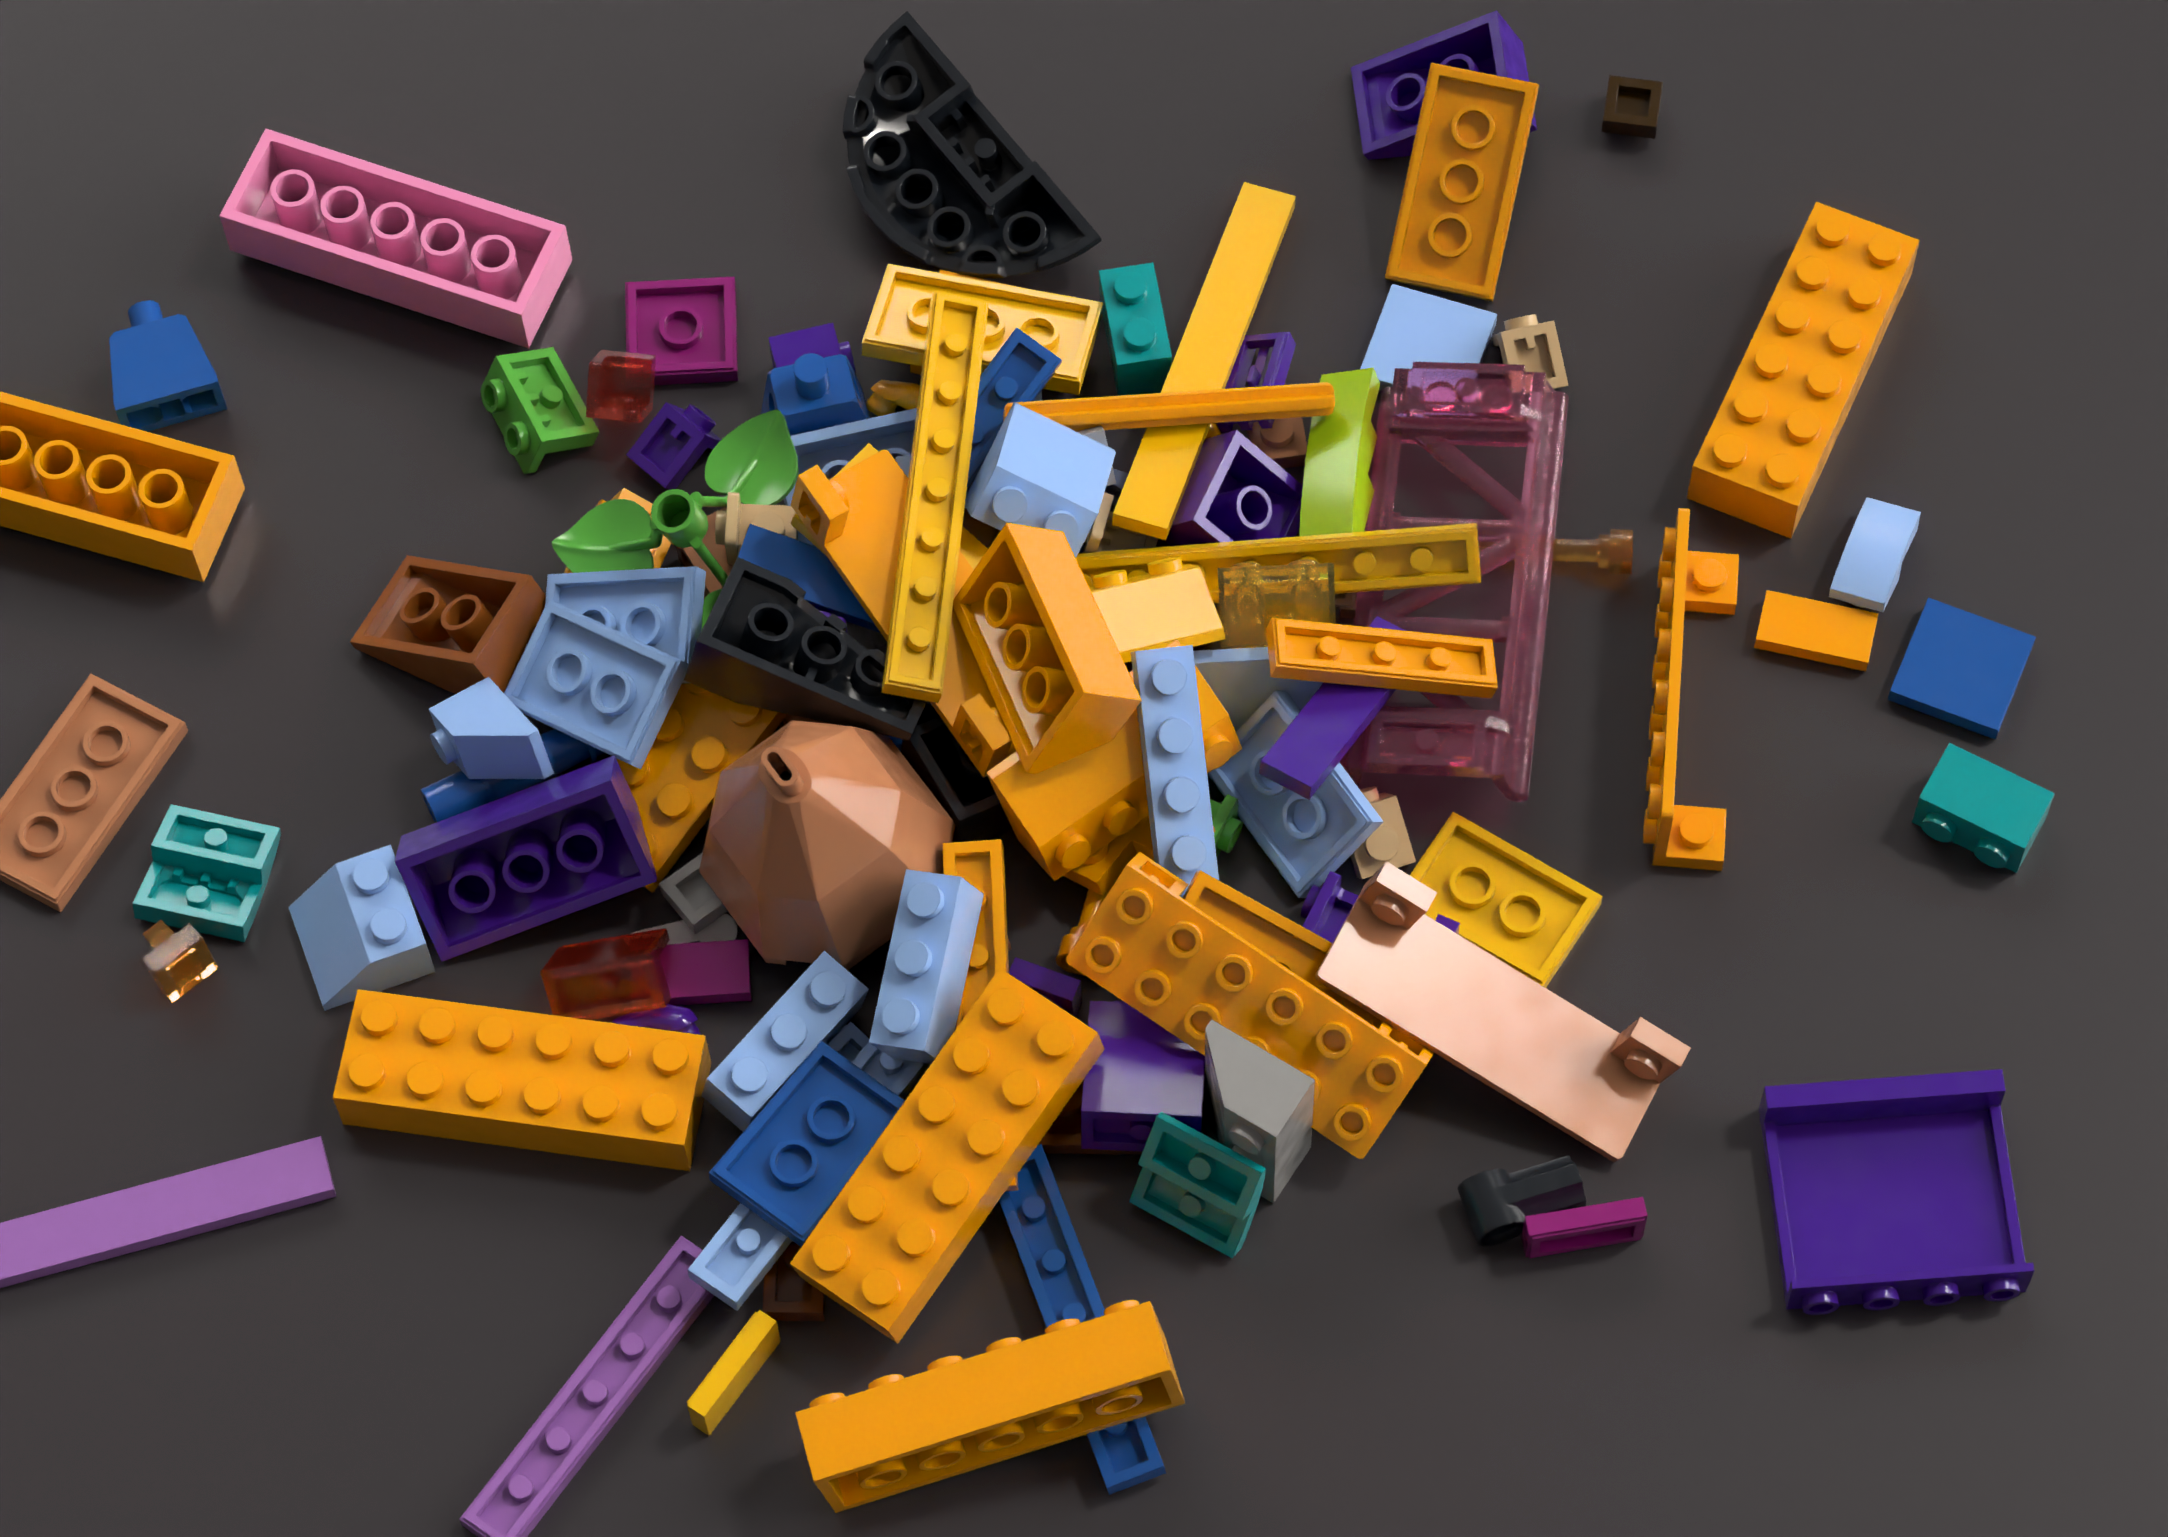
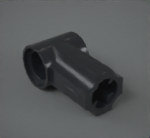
[1457,1155,1587,1247]

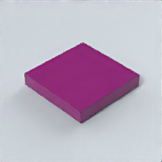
[625,276,738,387]

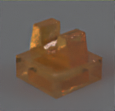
[142,920,219,1003]

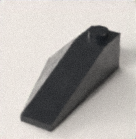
[684,557,927,740]

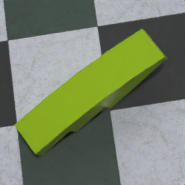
[1299,367,1380,536]

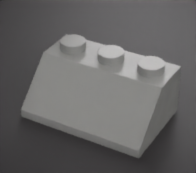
[1205,1019,1315,1203]

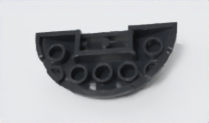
[843,11,1102,278]

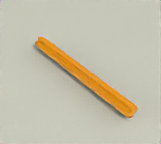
[1003,382,1335,432]

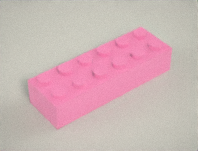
[219,128,572,348]

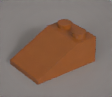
[350,555,546,694]

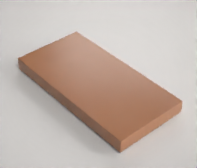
[0,673,188,913]

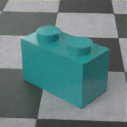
[1099,262,1172,396]
[1912,743,2055,873]

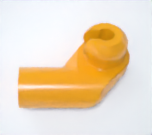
[866,380,920,416]

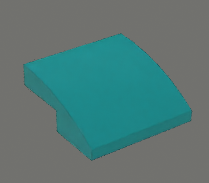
[132,804,281,942]
[1129,1112,1266,1258]

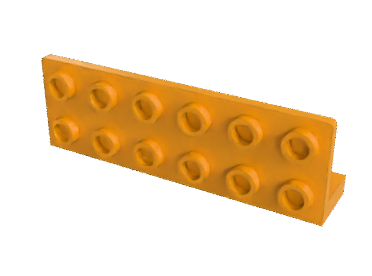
[790,450,1016,778]
[1643,508,1739,871]
[1066,852,1434,1159]

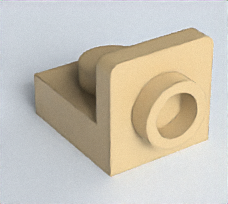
[1492,314,1568,399]
[715,492,798,565]

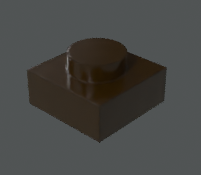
[1601,75,1663,139]

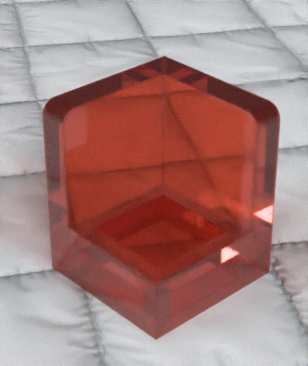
[586,350,656,422]

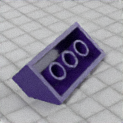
[394,755,657,962]

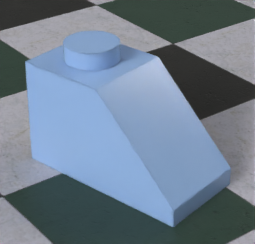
[429,677,554,779]

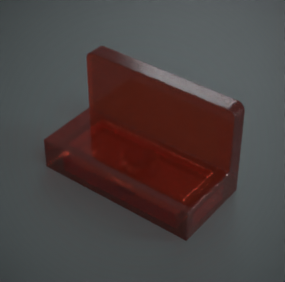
[541,928,672,1020]

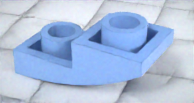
[1829,497,1921,612]

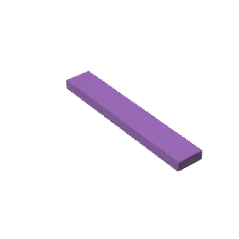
[0,1136,337,1288]
[459,1236,714,1537]

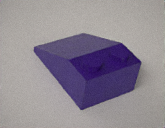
[1351,10,1537,160]

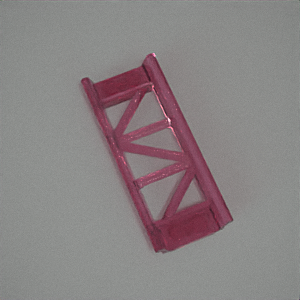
[1340,362,1569,802]

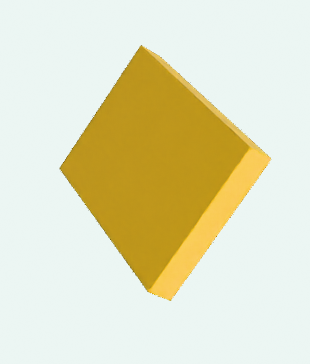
[1410,812,1603,988]

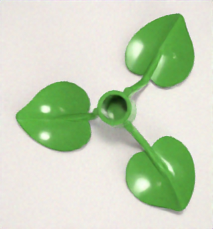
[552,410,799,631]

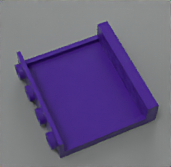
[1759,1069,2035,1315]

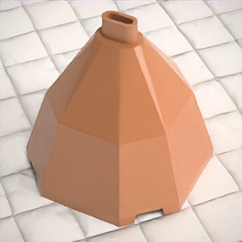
[699,720,956,971]

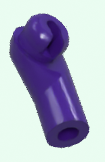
[611,1002,701,1035]

